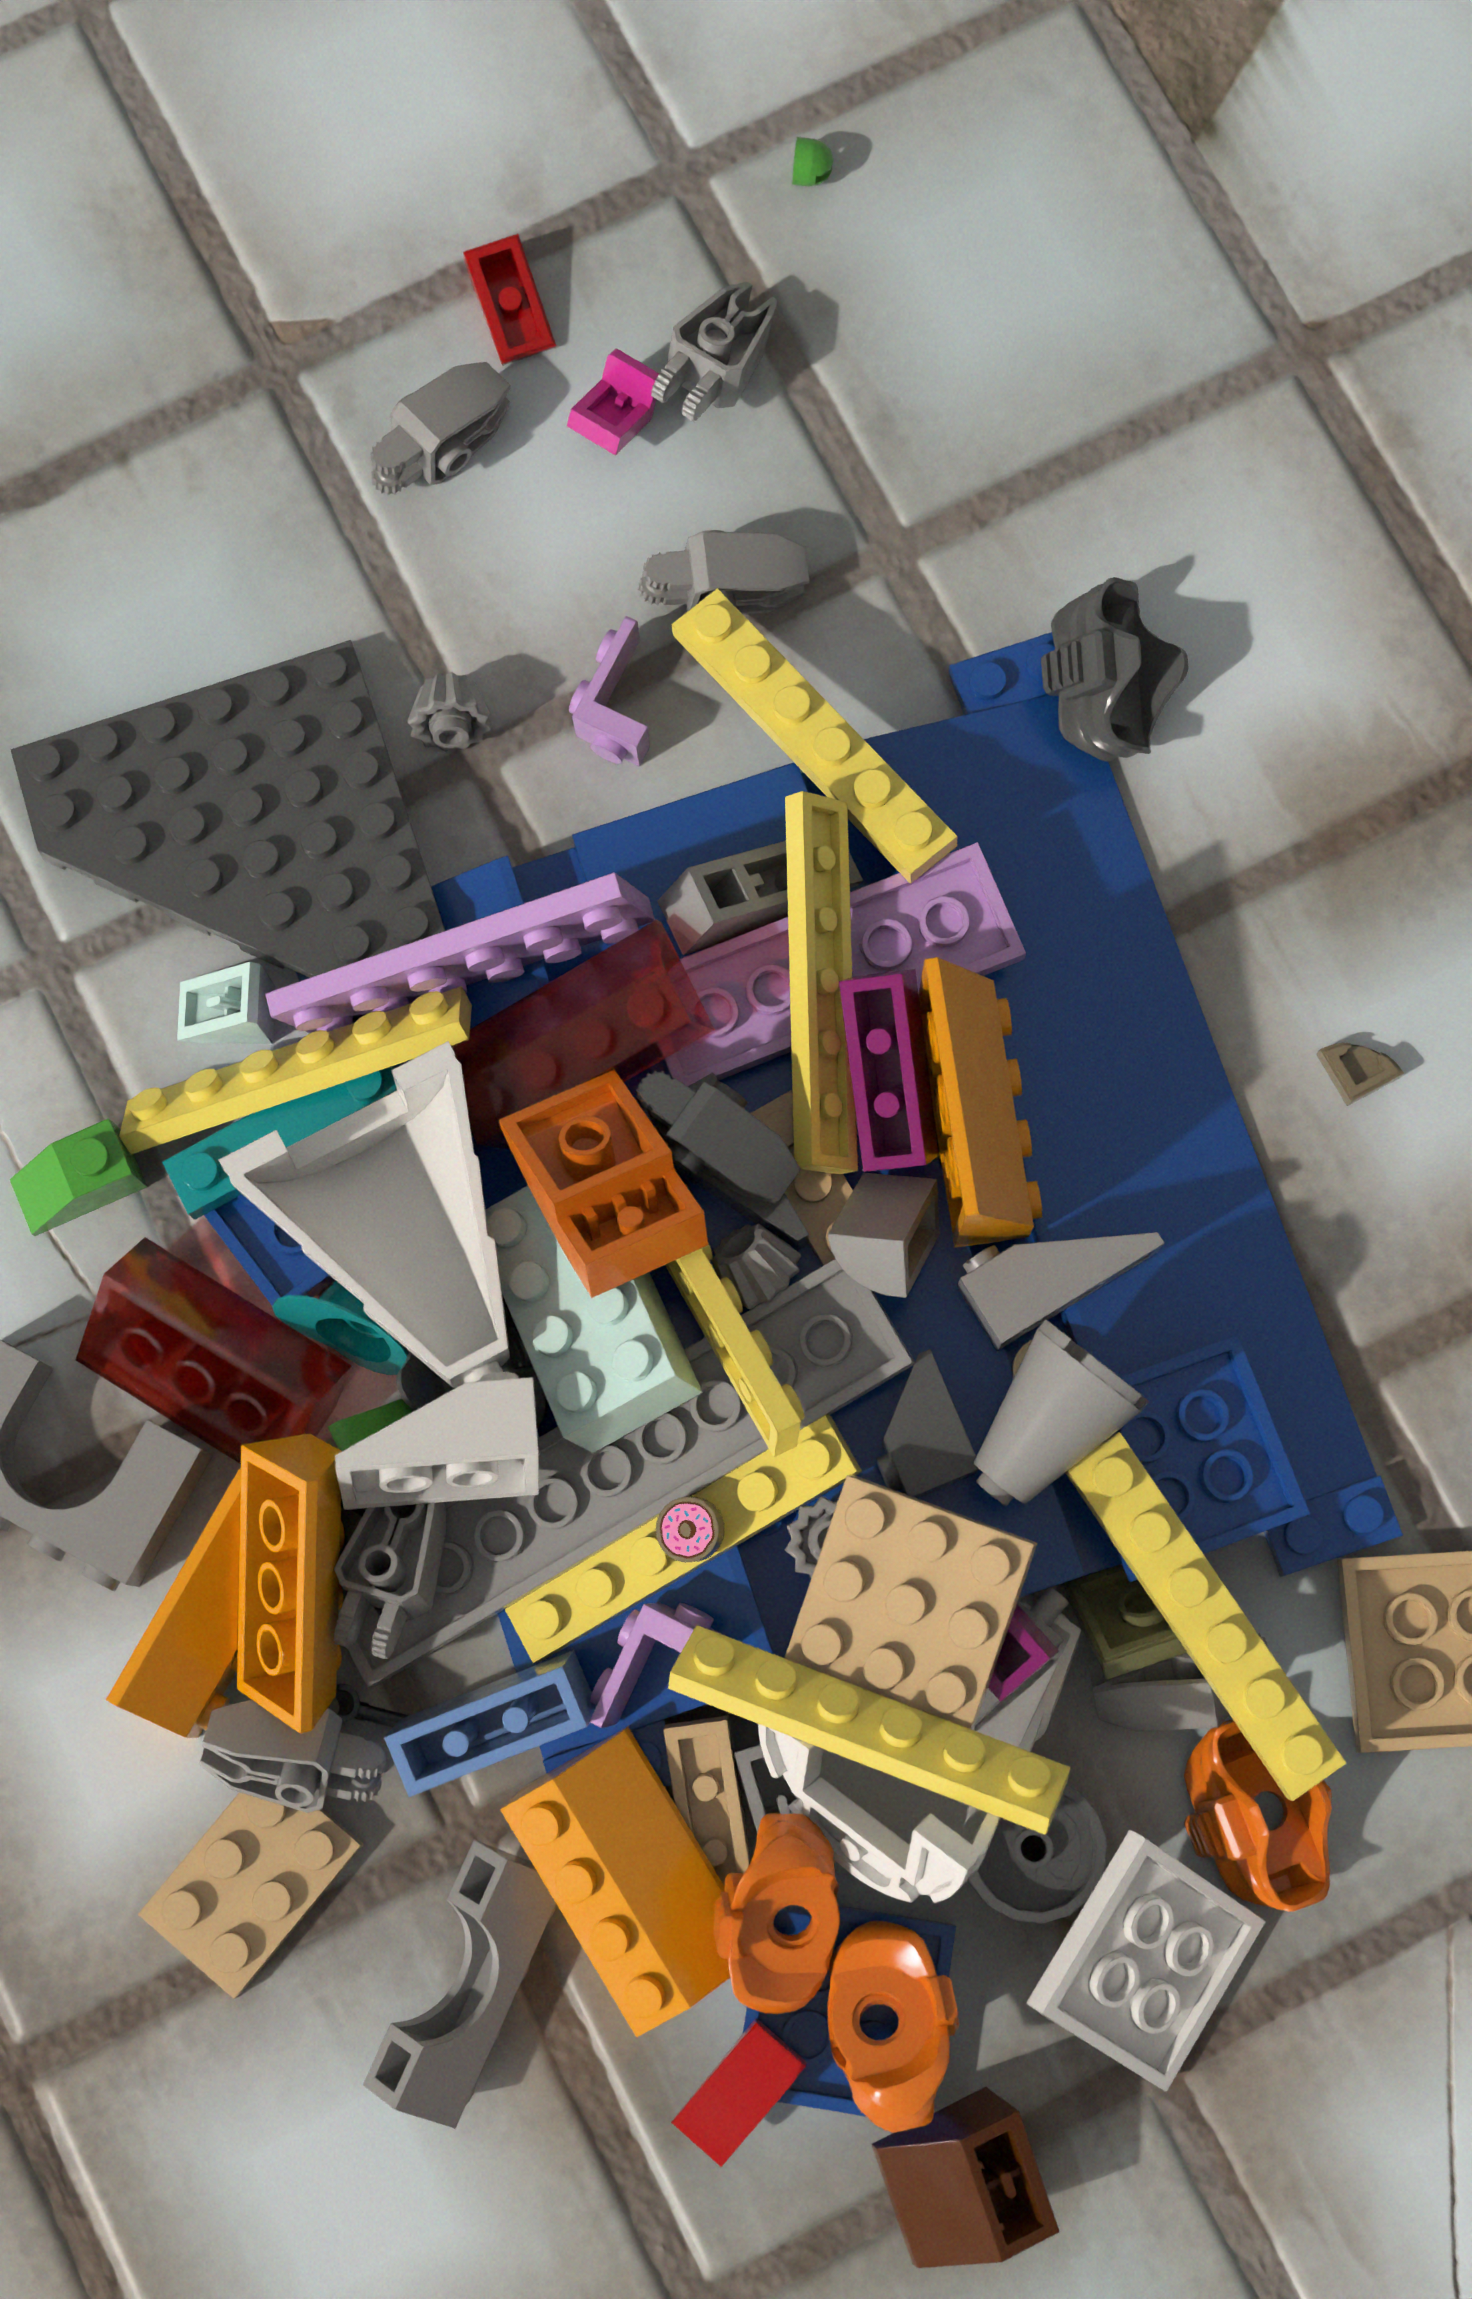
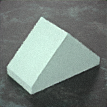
[177,962,275,1044]

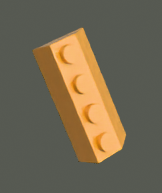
[237,1434,345,1734]
[106,1469,241,1738]
[500,1727,730,2037]

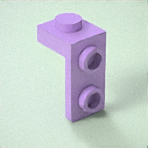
[569,616,650,766]
[590,1602,723,1728]

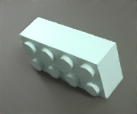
[485,1186,703,1453]

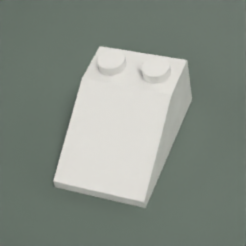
[335,1372,539,1510]

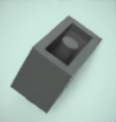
[876,1349,980,1498]

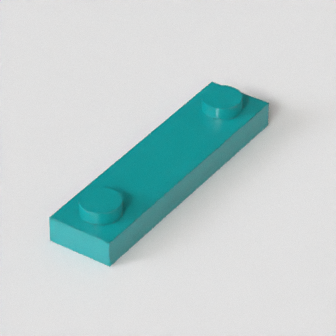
[162,1066,397,1220]

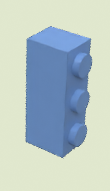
[384,1650,596,1797]

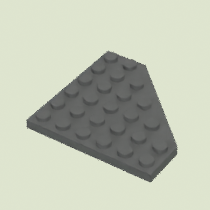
[10,640,446,978]

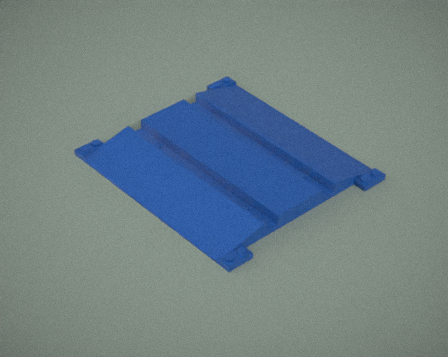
[295,632,1403,1787]

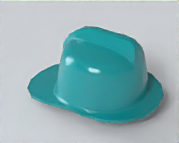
[272,1281,408,1376]

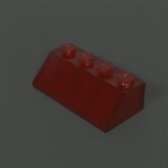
[451,919,715,1150]
[75,1237,352,1464]

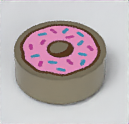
[656,1497,724,1562]

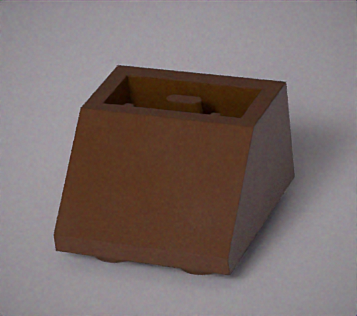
[871,2087,1060,2268]

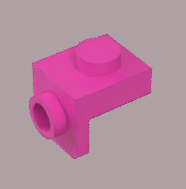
[567,349,659,456]

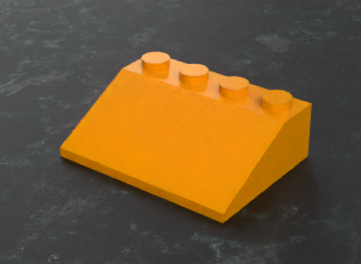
[918,957,1042,1248]

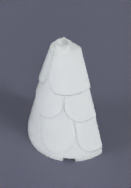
[219,1041,510,1388]
[758,1594,1081,1903]

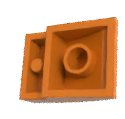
[499,1069,708,1298]

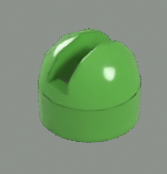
[792,137,833,187]

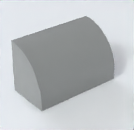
[828,1173,940,1298]

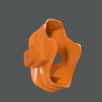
[1184,1720,1332,1912]
[713,1813,840,2014]
[828,1921,960,2133]

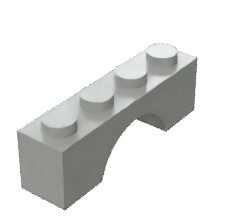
[363,1839,557,2129]

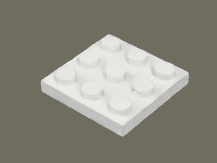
[1027,1830,1266,2092]

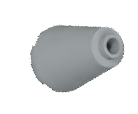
[974,1319,1149,1506]

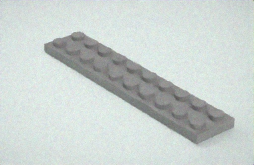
[338,1258,915,1688]

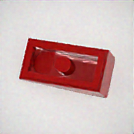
[463,234,556,366]
[671,2018,806,2167]

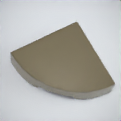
[1316,1043,1404,1106]

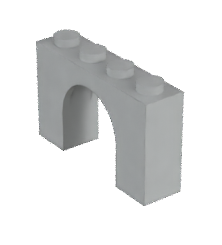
[0,1340,213,1591]

